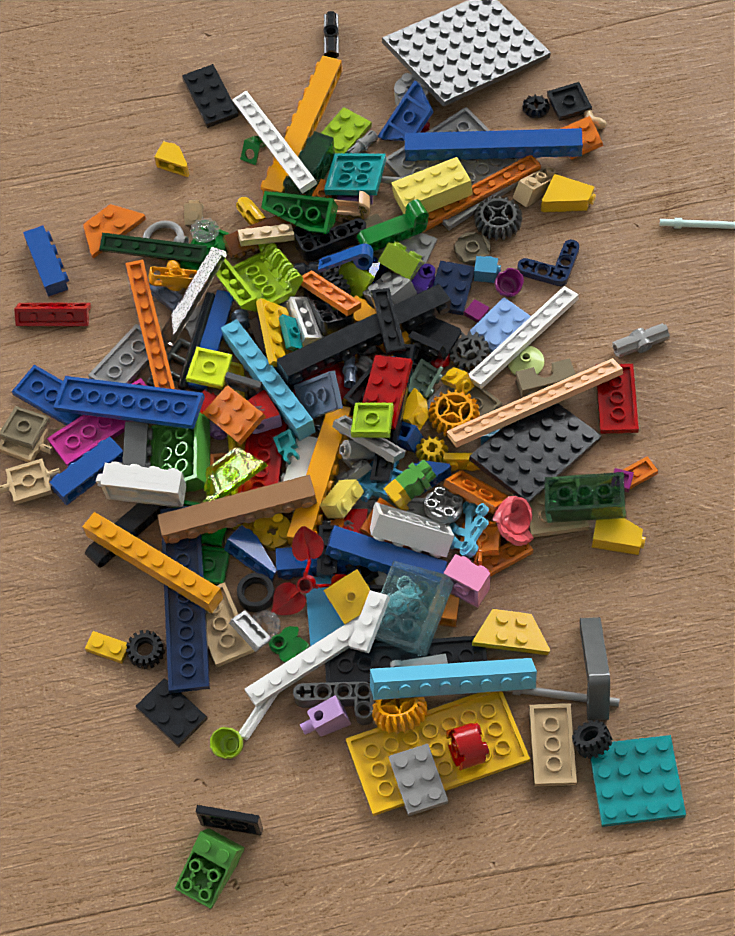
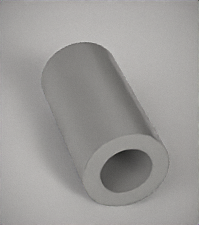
[339,440,375,460]

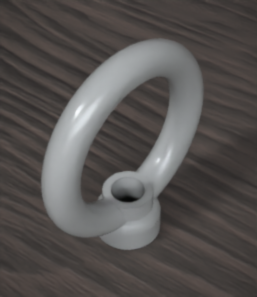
[142,221,189,243]

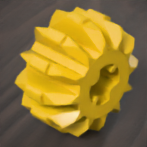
[416,436,448,463]

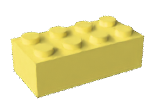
[391,157,473,214]

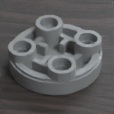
[423,487,463,523]

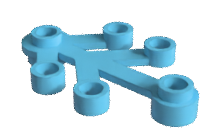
[449,501,489,558]

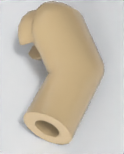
[584,110,606,129]

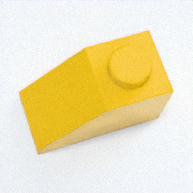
[154,141,189,177]
[402,388,429,431]

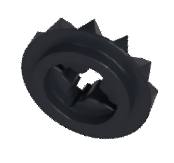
[522,94,550,118]

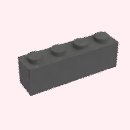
[122,421,153,468]

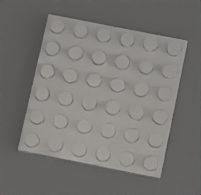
[385,107,519,231]

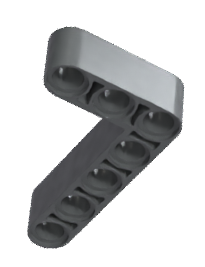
[580,617,610,721]

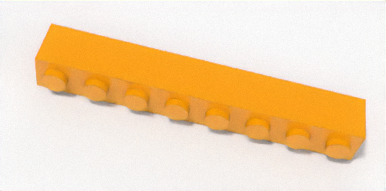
[287,406,353,546]
[82,512,223,613]

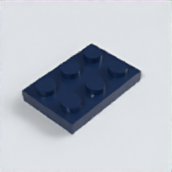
[433,260,475,316]

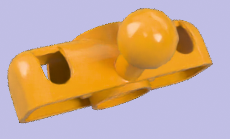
[149,260,204,291]

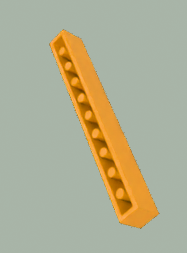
[261,55,343,196]

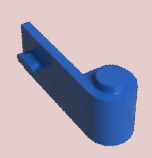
[318,244,374,273]

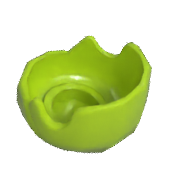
[210,727,243,759]

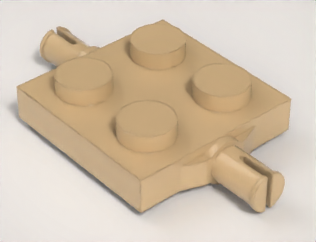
[0,428,53,462]
[0,459,61,505]

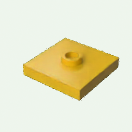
[323,569,370,625]

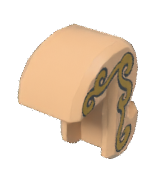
[334,191,370,222]

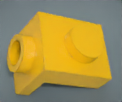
[441,367,474,395]

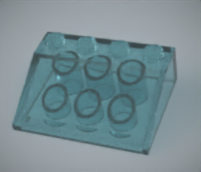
[375,561,454,657]

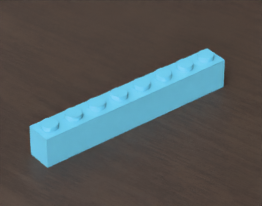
[221,319,316,441]
[370,658,537,700]

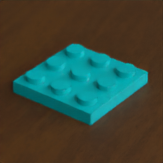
[324,153,387,196]

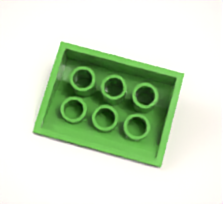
[150,413,210,492]

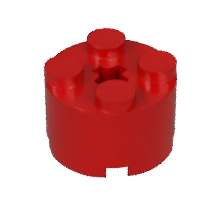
[446,723,489,771]

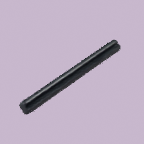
[177,292,215,390]

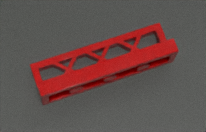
[14,303,91,326]

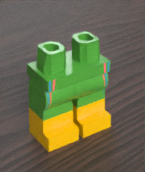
[383,460,436,511]

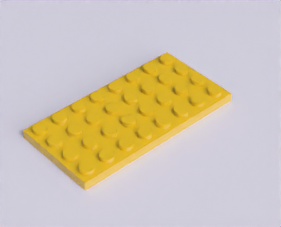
[346,691,530,816]

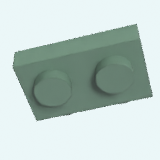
[408,359,443,399]

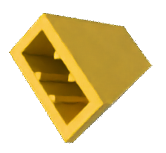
[541,174,596,212]
[592,504,646,555]

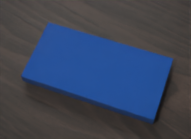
[12,365,82,426]

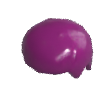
[495,268,524,297]

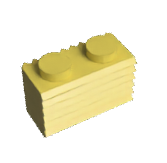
[320,479,364,519]

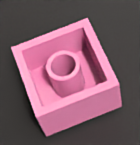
[443,554,490,608]

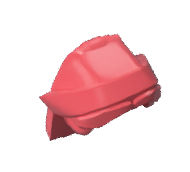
[492,496,534,546]

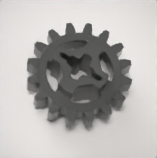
[450,331,490,371]

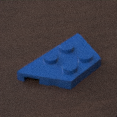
[378,80,433,141]

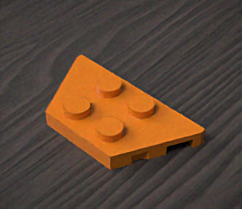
[83,204,146,259]

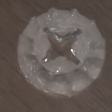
[190,217,219,243]
[252,610,281,638]

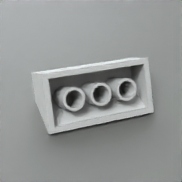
[370,502,454,558]

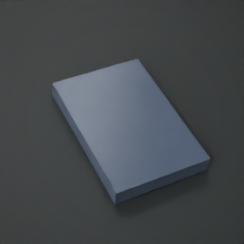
[294,371,343,419]

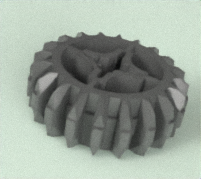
[474,196,522,241]

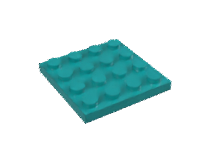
[590,735,686,827]

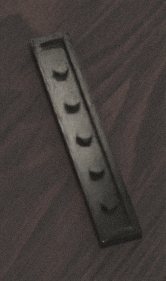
[161,247,228,346]

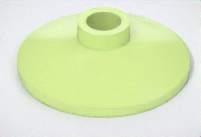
[508,346,544,375]

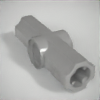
[612,323,670,358]

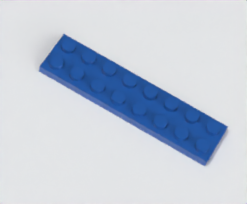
[53,376,205,429]

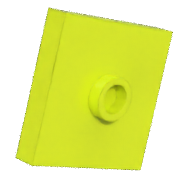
[186,347,233,390]

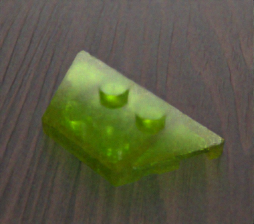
[203,447,267,503]

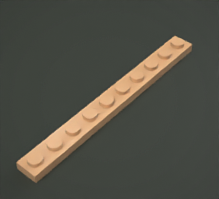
[447,358,623,448]

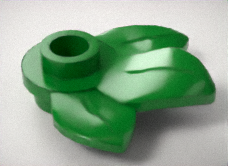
[269,626,309,663]

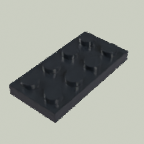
[182,64,239,128]

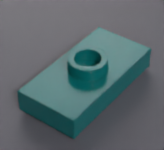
[278,314,303,351]

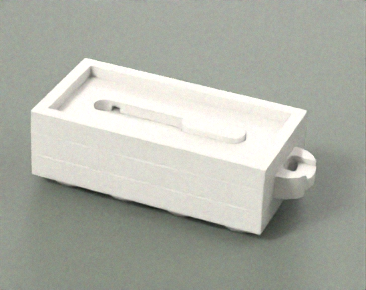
[96,462,187,507]

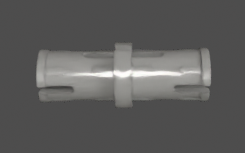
[346,130,378,153]

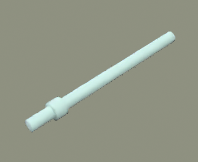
[659,218,735,229]

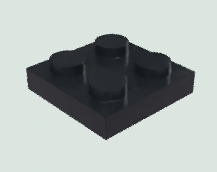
[547,82,592,121]

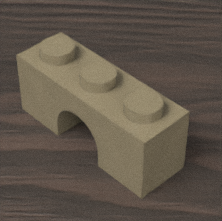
[515,358,576,398]

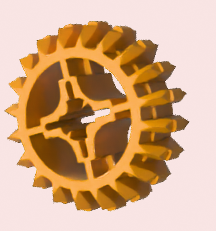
[428,389,480,437]
[372,697,427,734]

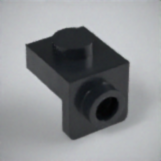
[345,564,379,584]

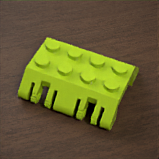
[210,243,303,312]

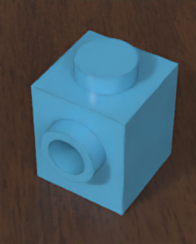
[474,256,501,283]

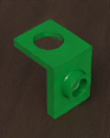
[240,136,266,165]

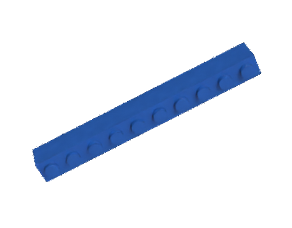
[405,128,583,161]

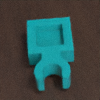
[273,429,300,464]

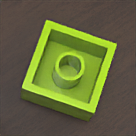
[378,242,425,280]

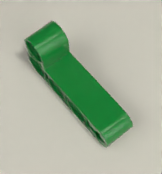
[357,199,429,251]

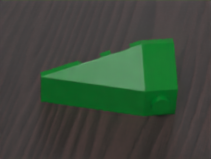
[261,191,338,234]

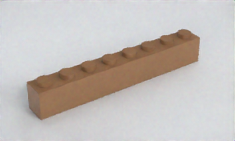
[158,474,317,543]

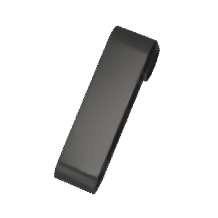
[293,682,374,725]

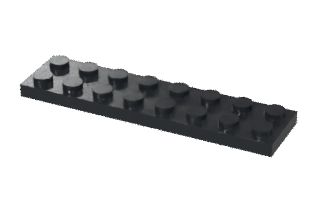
[325,635,487,684]

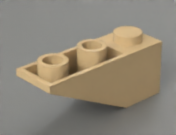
[513,166,561,207]

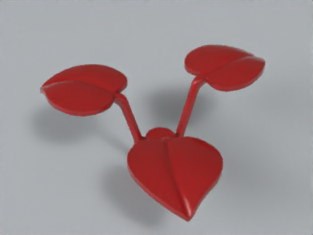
[272,526,347,615]

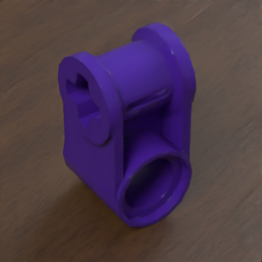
[411,264,435,294]

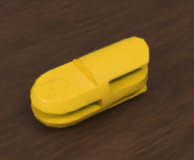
[236,197,267,225]

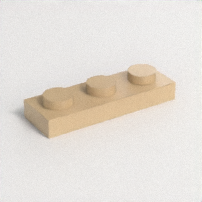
[238,224,294,246]

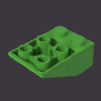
[175,828,245,909]

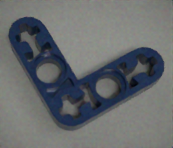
[517,239,579,287]

